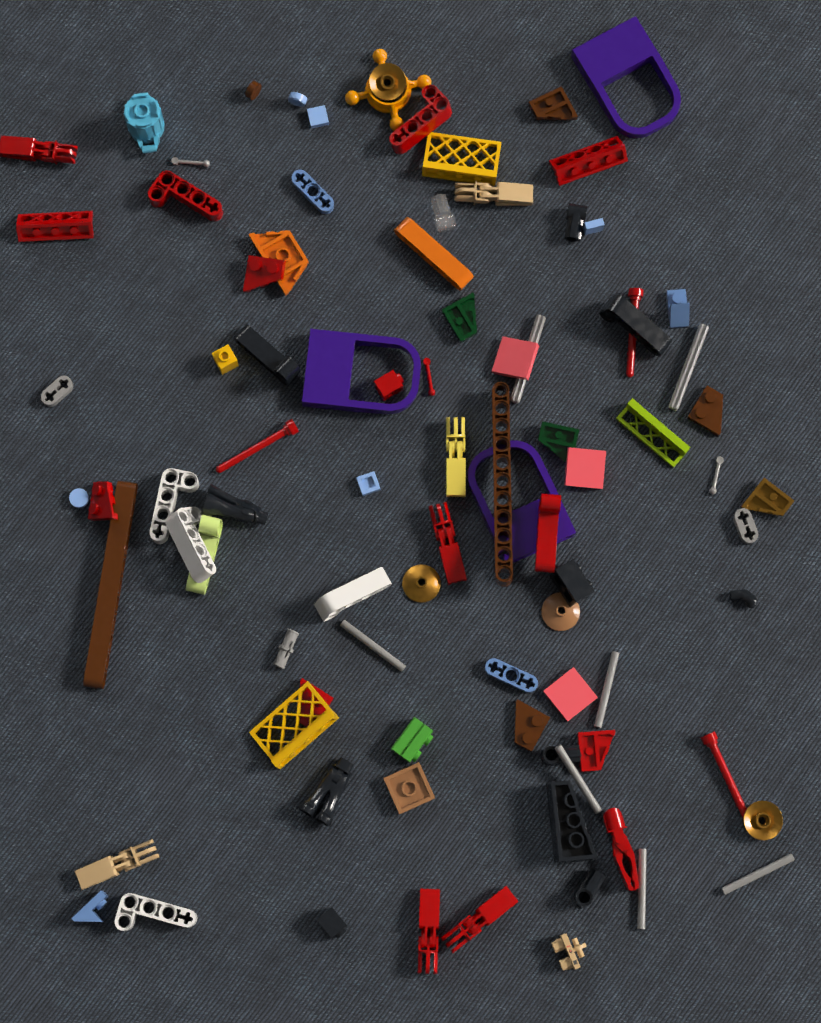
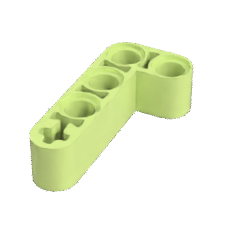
[186,515,223,595]

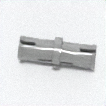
[273,629,299,669]

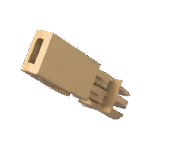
[454,181,533,206]
[74,839,159,890]

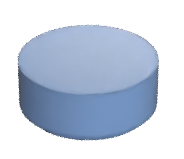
[288,92,307,107]
[69,488,89,508]

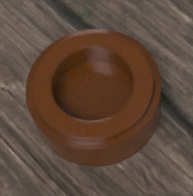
[245,81,262,100]

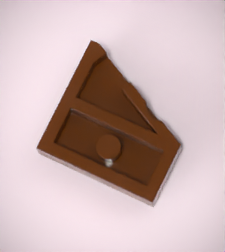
[528,86,578,120]
[687,385,723,437]
[514,699,550,752]

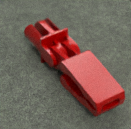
[0,136,78,165]
[428,502,467,585]
[603,808,639,891]
[441,885,519,954]
[417,888,440,974]

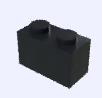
[549,559,594,607]

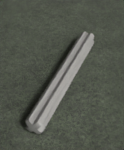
[510,315,546,403]
[668,324,709,411]

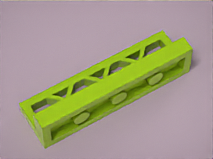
[616,398,691,468]

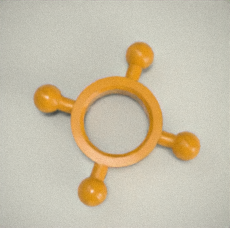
[345,49,431,131]

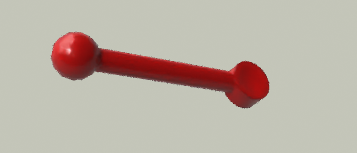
[423,358,435,396]

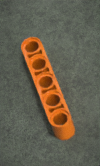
[394,217,474,291]

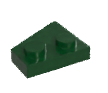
[442,293,477,343]
[538,421,580,463]

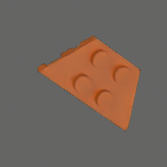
[249,230,309,296]

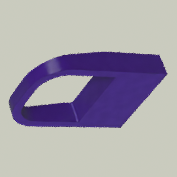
[571,16,681,138]
[302,329,421,414]
[467,440,576,563]

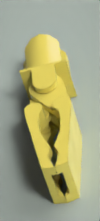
[446,417,466,497]

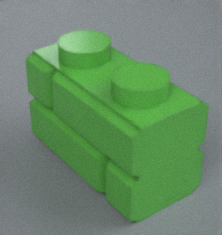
[391,717,433,764]

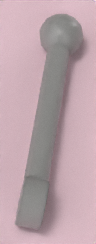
[171,157,210,167]
[709,456,724,495]

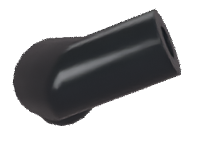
[730,589,758,608]

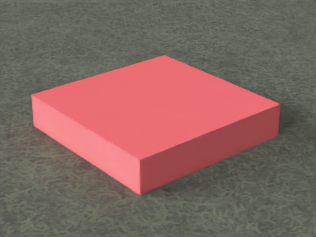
[492,337,539,380]
[564,447,606,489]
[543,667,598,722]

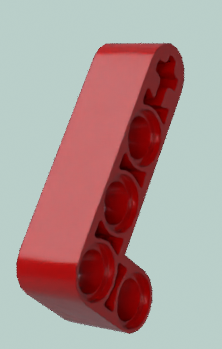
[389,84,452,154]
[148,171,223,221]
[535,493,561,573]

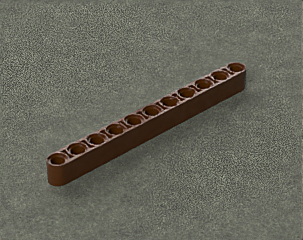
[492,382,513,587]
[83,481,138,689]

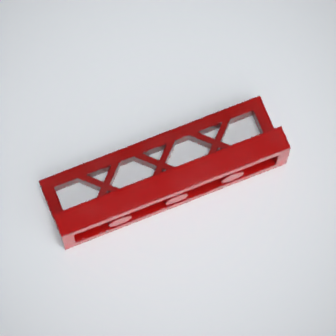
[549,136,628,186]
[16,211,94,242]

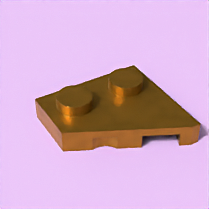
[741,478,794,516]

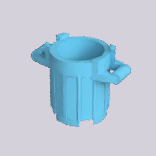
[123,92,165,154]

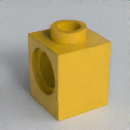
[212,344,239,375]

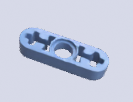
[292,170,334,214]
[485,658,538,693]

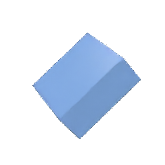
[307,105,329,129]
[583,218,605,235]
[356,471,381,496]

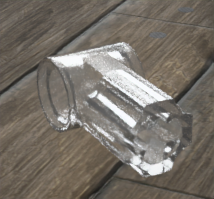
[430,194,457,233]

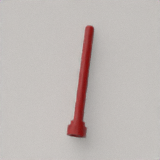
[626,288,643,377]
[216,419,299,473]
[701,731,747,818]

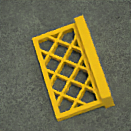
[422,132,501,186]
[249,681,339,769]

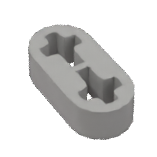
[41,376,73,407]
[733,508,758,545]

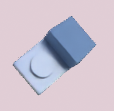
[666,289,690,328]
[71,890,109,922]

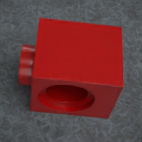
[374,370,404,401]

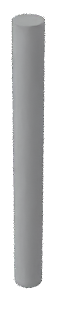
[340,620,406,672]
[594,651,619,728]
[555,744,602,814]
[637,849,647,929]
[721,853,795,895]

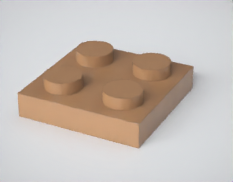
[383,762,435,815]

